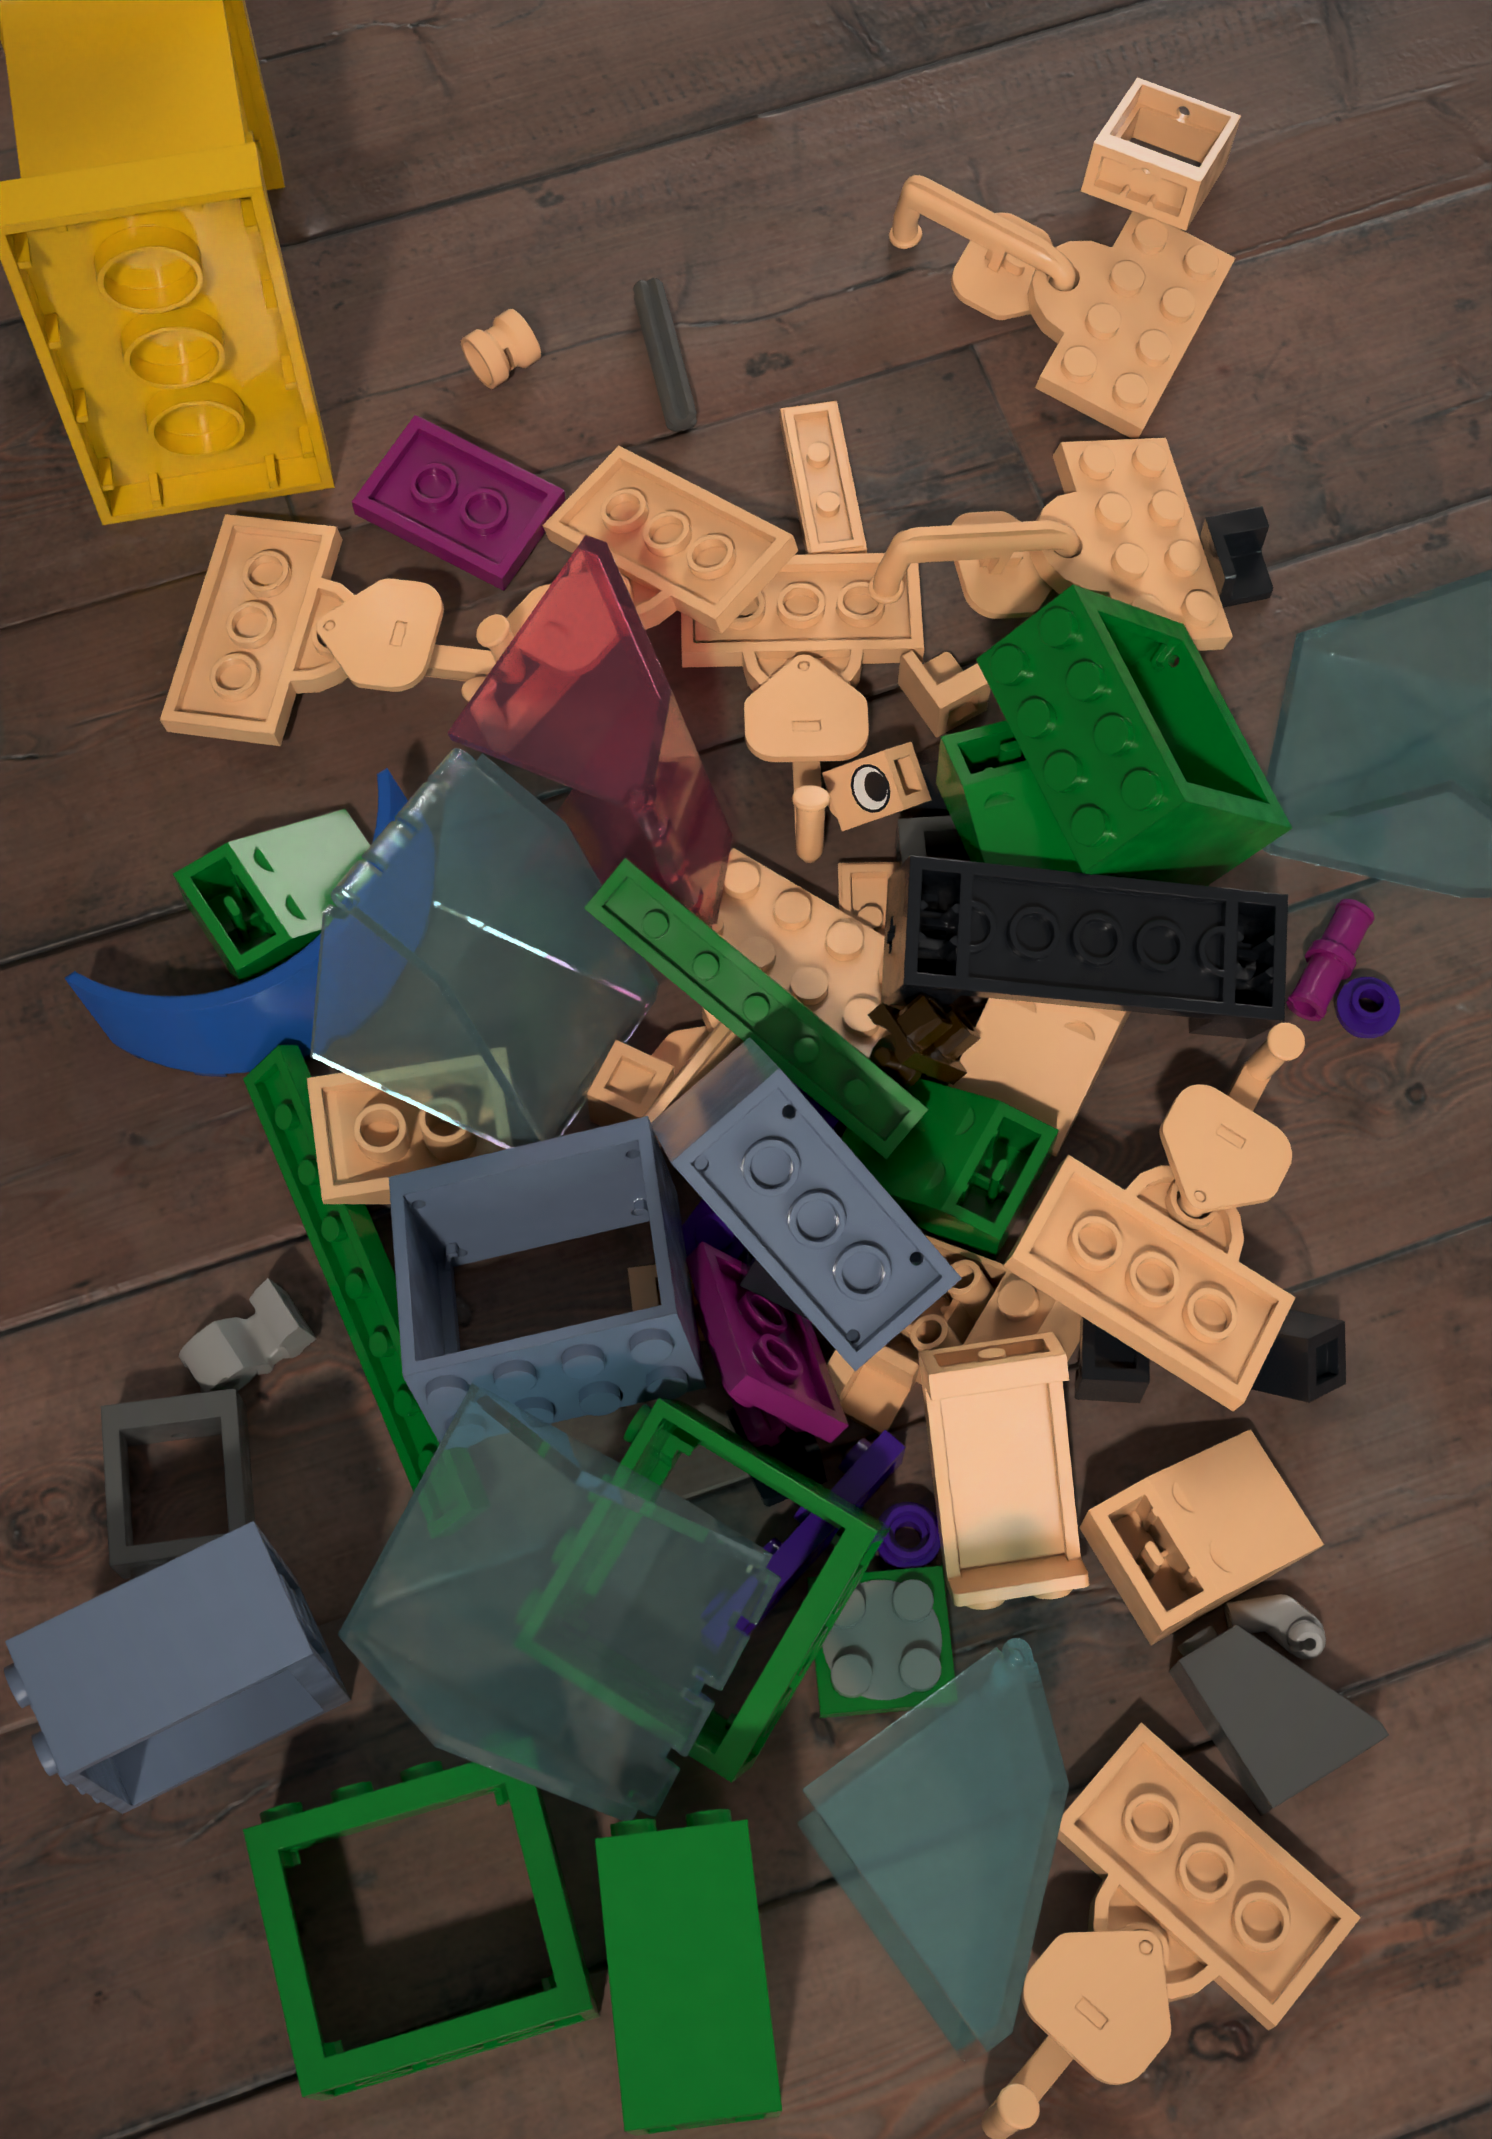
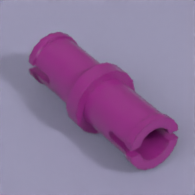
[1286,899,1375,1021]

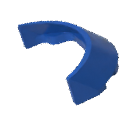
[65,768,434,1077]

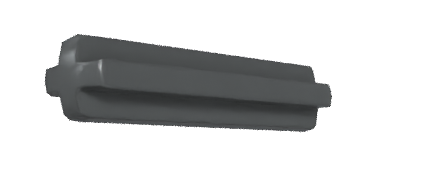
[633,277,697,432]

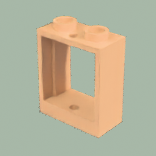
[1081,77,1241,231]

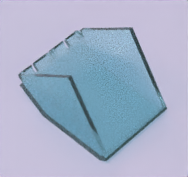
[1262,569,1492,898]
[310,748,659,1149]
[338,1383,781,1821]
[797,1638,1069,2064]

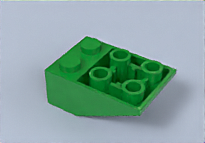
[936,720,1082,873]
[173,809,371,985]
[841,1078,1059,1261]

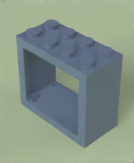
[651,1037,962,1371]
[389,1116,707,1448]
[4,1521,351,1814]

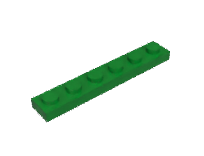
[584,858,928,1159]

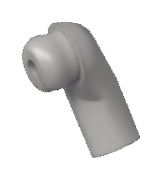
[1224,1594,1326,1660]

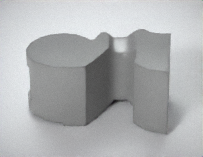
[179,1278,317,1393]

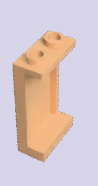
[918,1332,1089,1610]

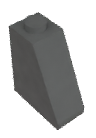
[1169,1625,1389,1816]

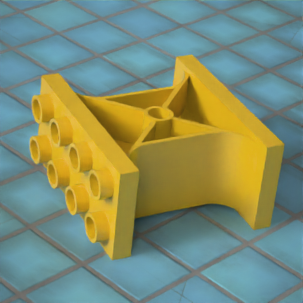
[0,0,335,525]

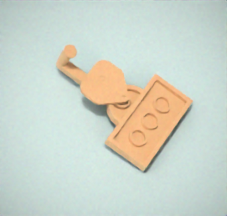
[889,175,1236,439]
[868,438,1233,651]
[461,446,798,756]
[160,514,528,746]
[681,553,924,863]
[643,848,906,1148]
[1003,1023,1305,1412]
[982,1722,1361,2139]

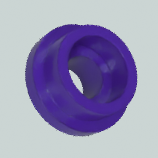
[1335,977,1400,1039]
[878,1502,941,1569]

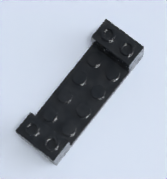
[881,855,1288,1039]

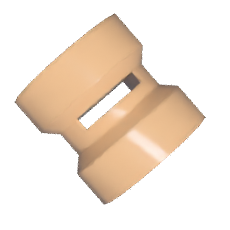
[461,309,541,389]

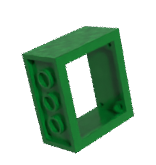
[976,584,1292,886]
[514,1398,891,1783]
[243,1741,600,2101]
[595,1809,782,2136]

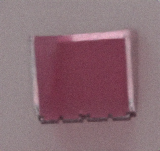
[447,535,733,928]

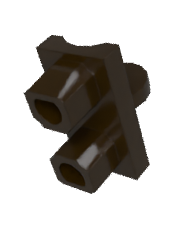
[868,992,980,1089]

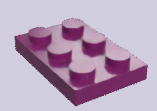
[352,415,565,591]
[686,1241,849,1443]

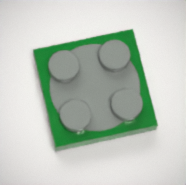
[807,1566,958,1718]

